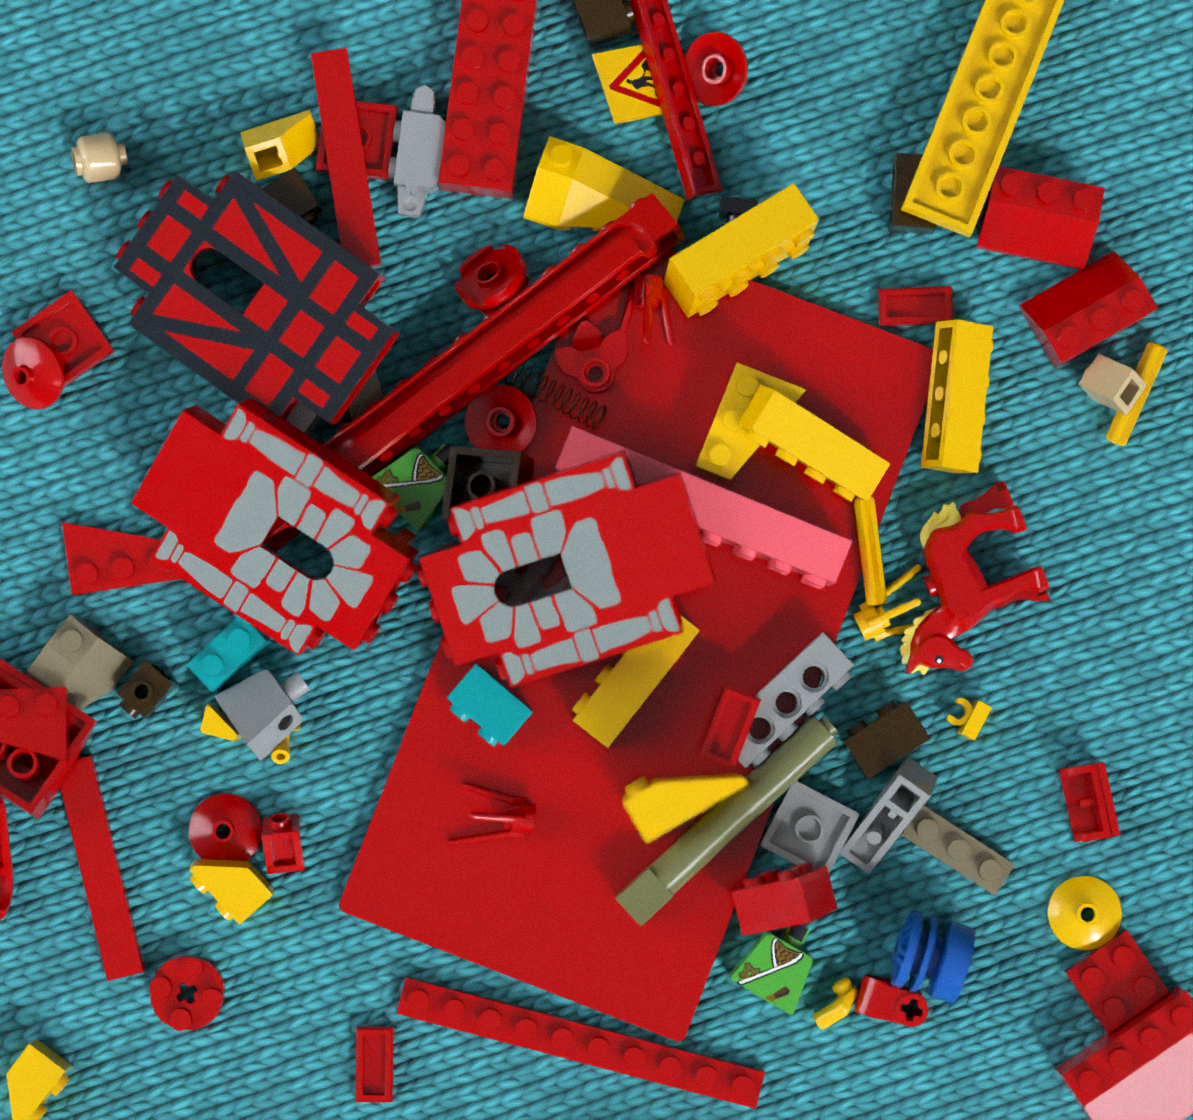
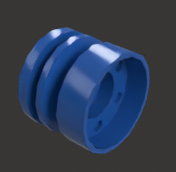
[890,910,976,1004]

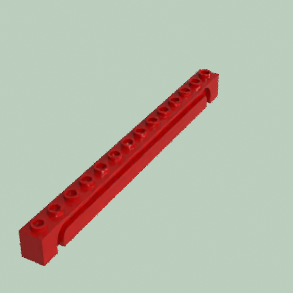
[264,192,685,551]

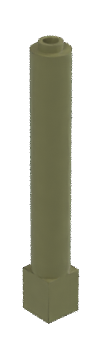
[615,715,838,926]

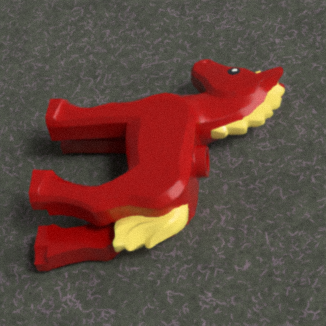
[900,481,1050,675]

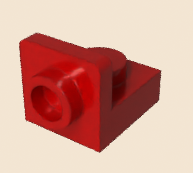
[261,813,305,874]

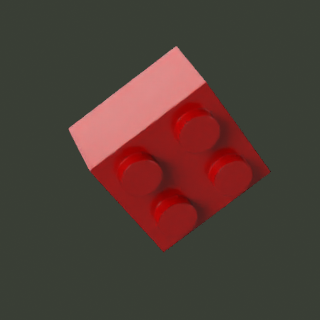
[732,862,837,936]

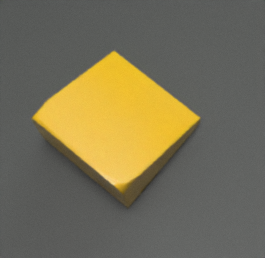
[200,704,242,741]

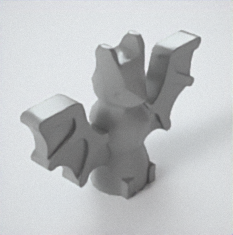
[494,554,572,606]

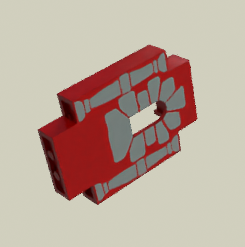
[131,398,420,656]
[417,449,716,688]

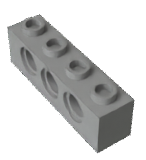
[738,633,854,768]

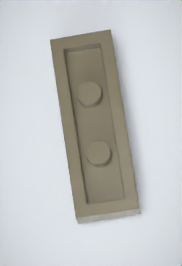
[900,805,1015,896]

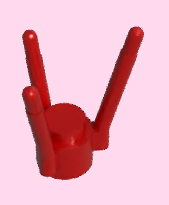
[619,275,674,346]
[448,782,535,846]

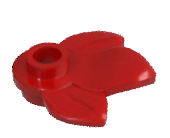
[555,320,628,392]

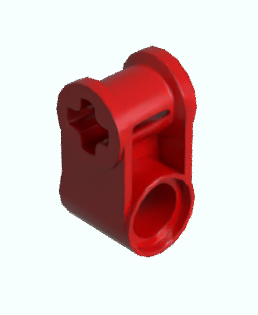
[854,974,929,1027]

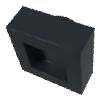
[719,196,758,223]

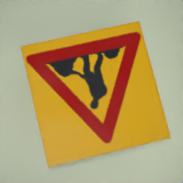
[592,45,662,124]

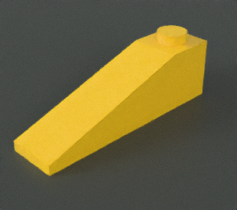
[523,136,685,231]

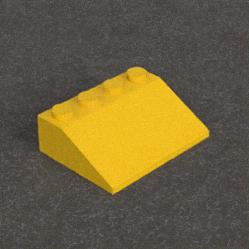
[622,773,748,843]

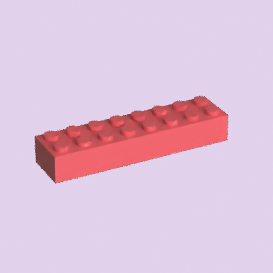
[555,426,852,590]

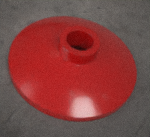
[685,32,748,106]
[2,336,64,409]
[465,385,537,452]
[189,793,262,861]

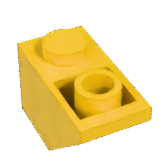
[240,110,320,181]
[189,859,274,925]
[6,1039,72,1120]

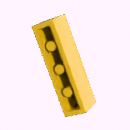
[921,319,994,474]
[738,385,890,502]
[572,616,700,748]

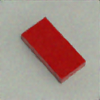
[877,286,953,327]
[699,686,761,770]
[355,1026,394,1103]

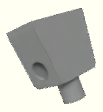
[214,670,310,761]

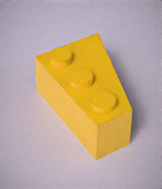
[694,363,806,483]

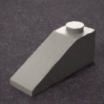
[840,756,938,874]

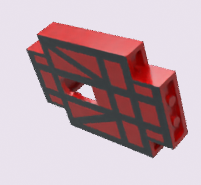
[114,170,400,425]

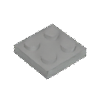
[759,781,860,873]

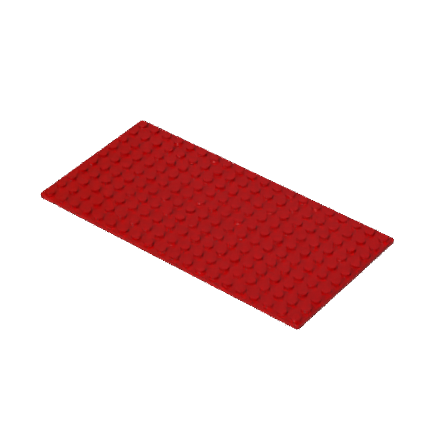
[339,249,933,1042]

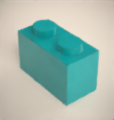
[187,616,272,692]
[447,664,533,747]

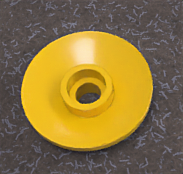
[1047,876,1122,950]

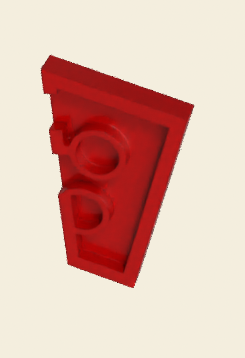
[62,522,182,595]
[0,687,68,763]

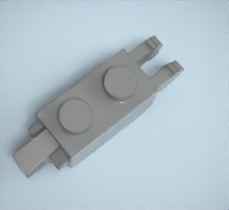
[388,85,446,218]

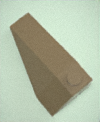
[25,615,135,710]

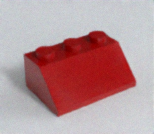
[976,166,1105,270]
[1018,251,1158,369]

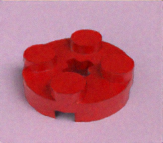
[455,244,529,315]
[149,955,226,1031]

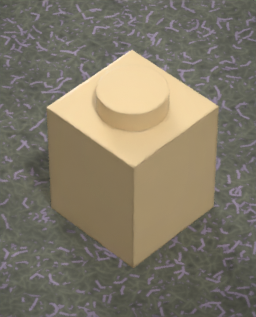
[1079,353,1146,416]

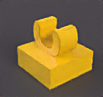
[945,698,992,740]

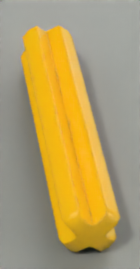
[1106,342,1167,446]
[854,497,887,606]

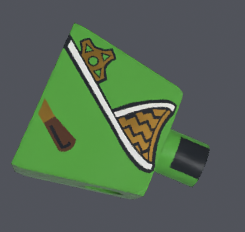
[372,443,450,533]
[729,924,813,1016]

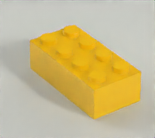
[664,183,819,318]

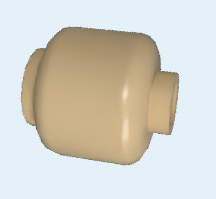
[71,132,127,183]

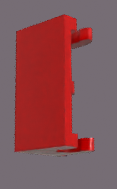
[1058,761,1120,842]

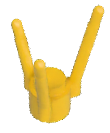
[853,564,922,642]

